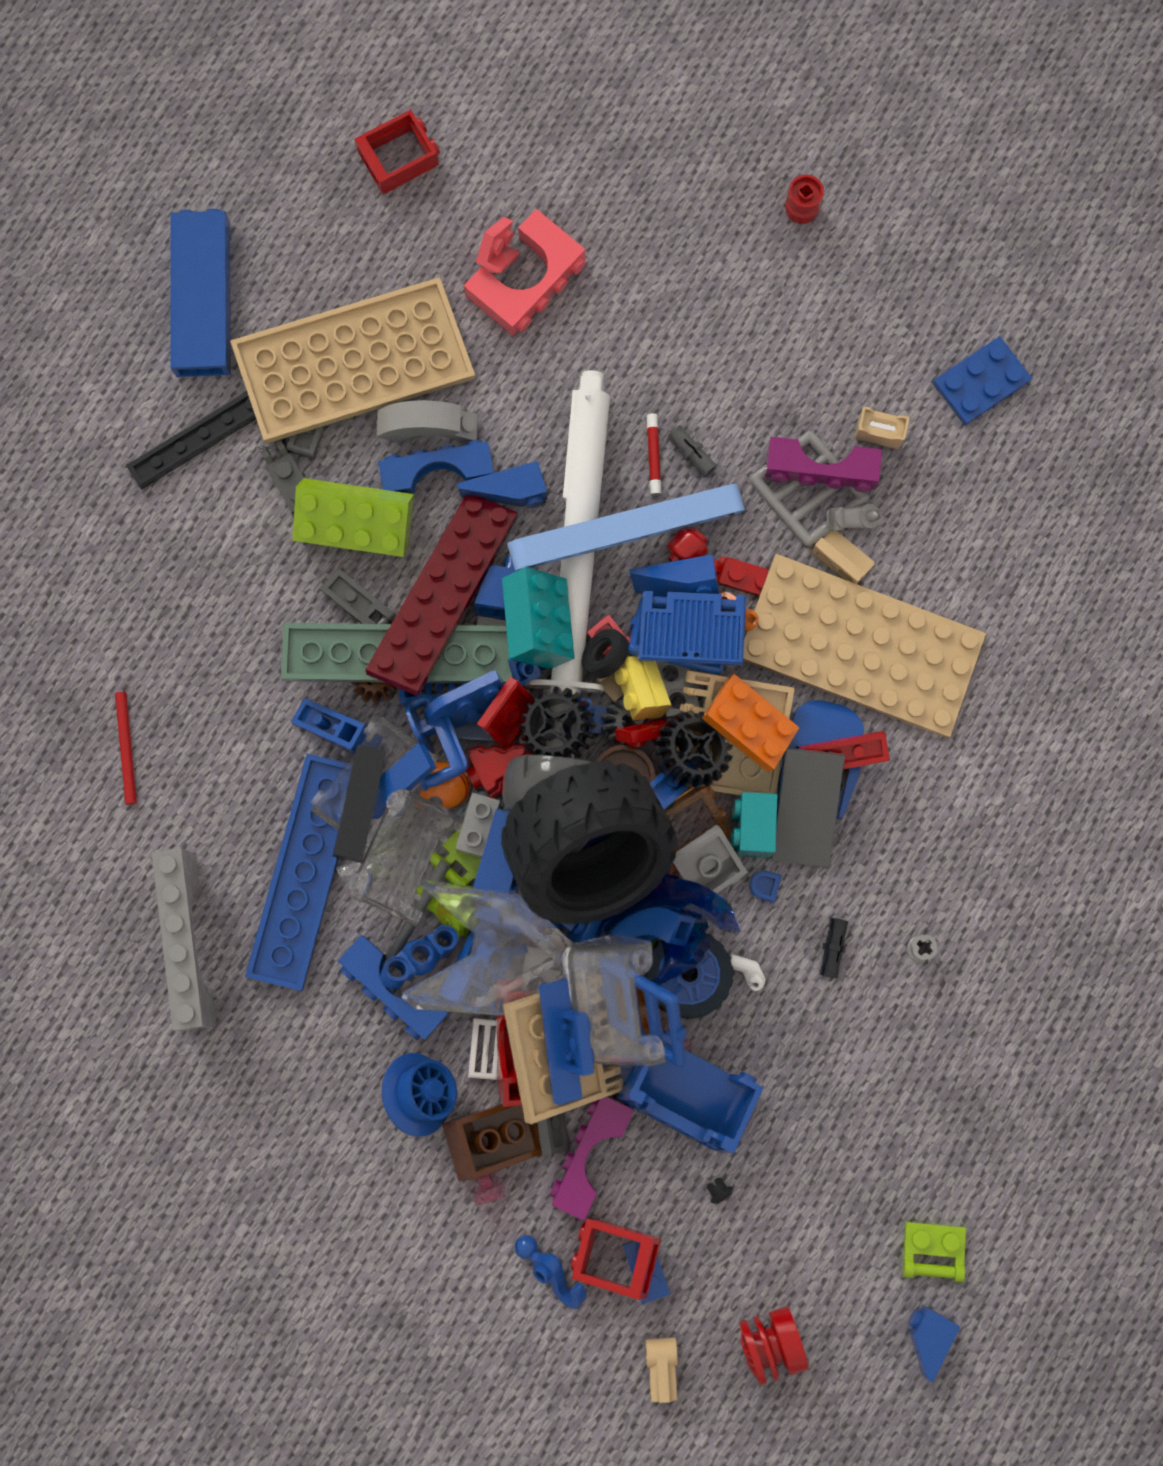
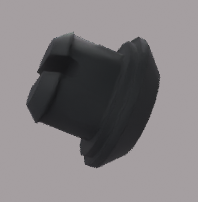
[707,1177,733,1204]

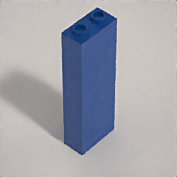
[170,209,231,377]

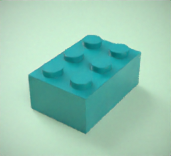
[502,567,575,669]

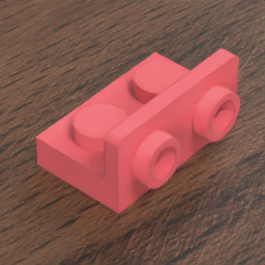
[476,217,520,273]

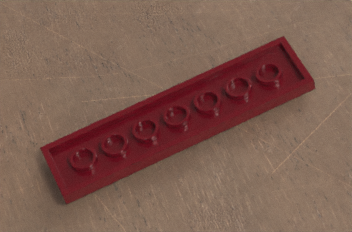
[365,495,518,696]

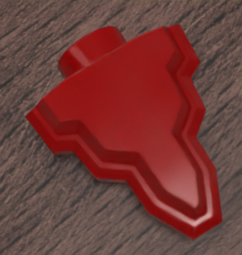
[466,744,533,799]

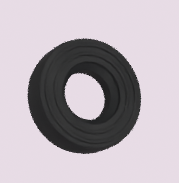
[582,628,629,679]

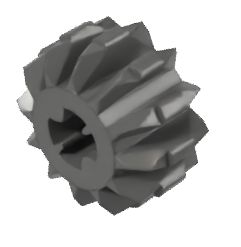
[600,700,648,746]

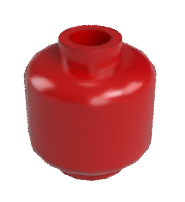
[667,526,708,562]

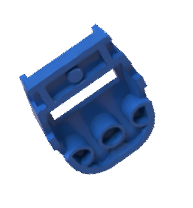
[777,700,864,820]

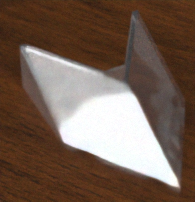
[401,879,594,1016]

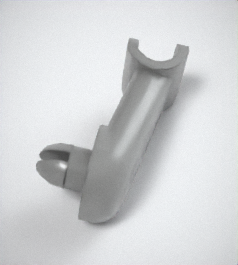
[827,504,881,531]

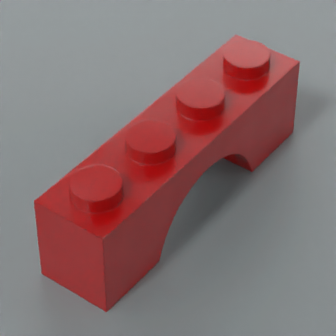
[495,979,531,1107]

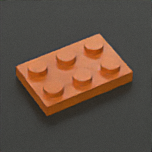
[702,673,799,773]

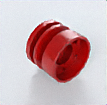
[739,1306,809,1386]

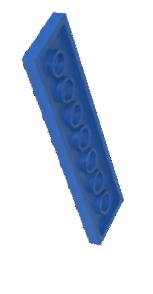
[245,753,352,991]

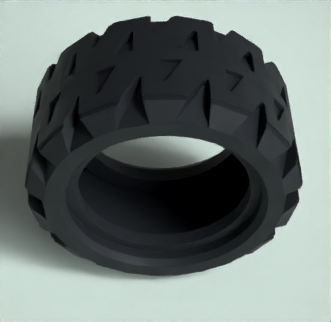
[501,761,678,925]

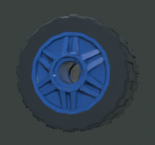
[643,929,734,1019]

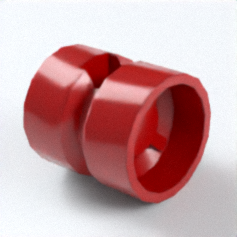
[785,175,824,224]

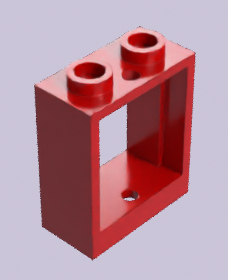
[354,109,440,195]
[571,1218,662,1300]

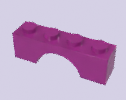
[765,437,883,492]
[549,1096,634,1221]

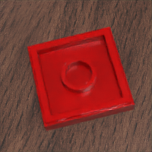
[477,677,535,749]

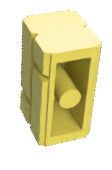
[615,656,671,721]

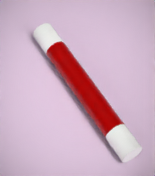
[646,414,662,496]

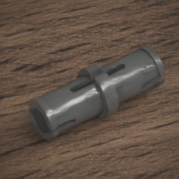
[668,425,717,478]

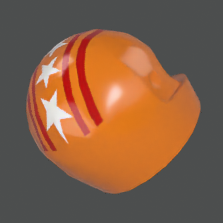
[418,761,471,809]

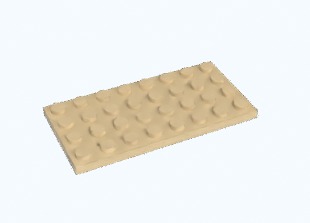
[230,277,475,444]
[743,554,986,738]

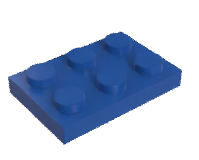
[933,336,1033,426]

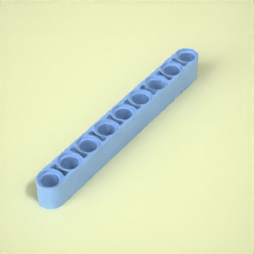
[507,483,745,572]

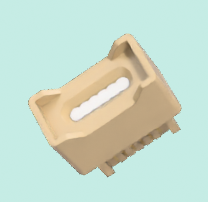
[854,407,910,449]

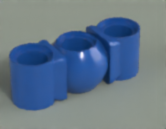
[380,925,458,989]

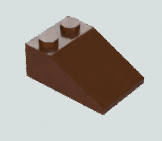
[442,1103,542,1181]

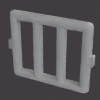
[750,431,869,547]

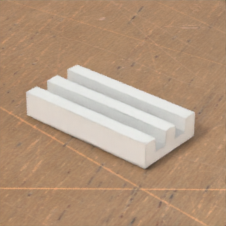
[468,1018,498,1080]

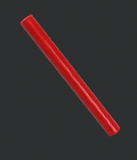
[115,692,137,805]

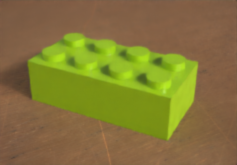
[292,478,414,557]

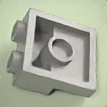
[673,825,748,905]

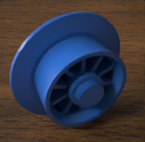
[382,1053,457,1137]

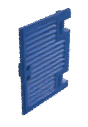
[638,591,746,666]

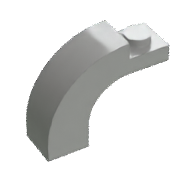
[377,400,477,443]

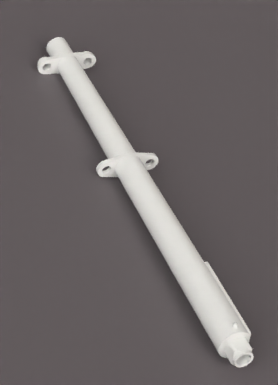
[515,370,610,925]

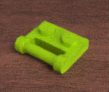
[902,1221,966,1283]

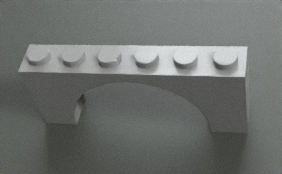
[152,848,217,1031]

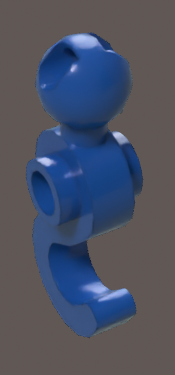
[515,1235,587,1309]

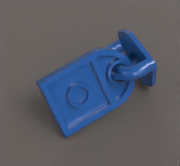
[405,670,505,791]

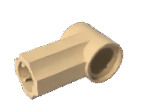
[645,1338,678,1403]

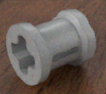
[907,935,938,962]

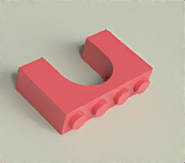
[464,209,586,337]

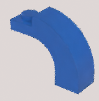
[605,907,696,983]

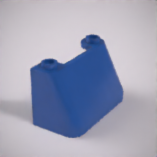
[618,1030,764,1154]

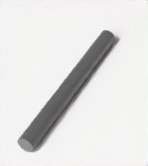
[385,859,451,960]

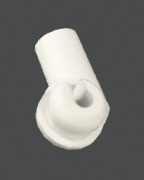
[730,954,765,991]

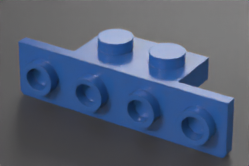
[539,979,595,1105]

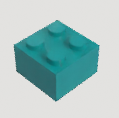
[730,792,777,858]

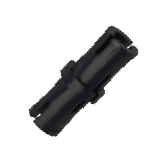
[819,918,848,979]

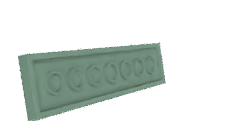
[281,623,512,684]

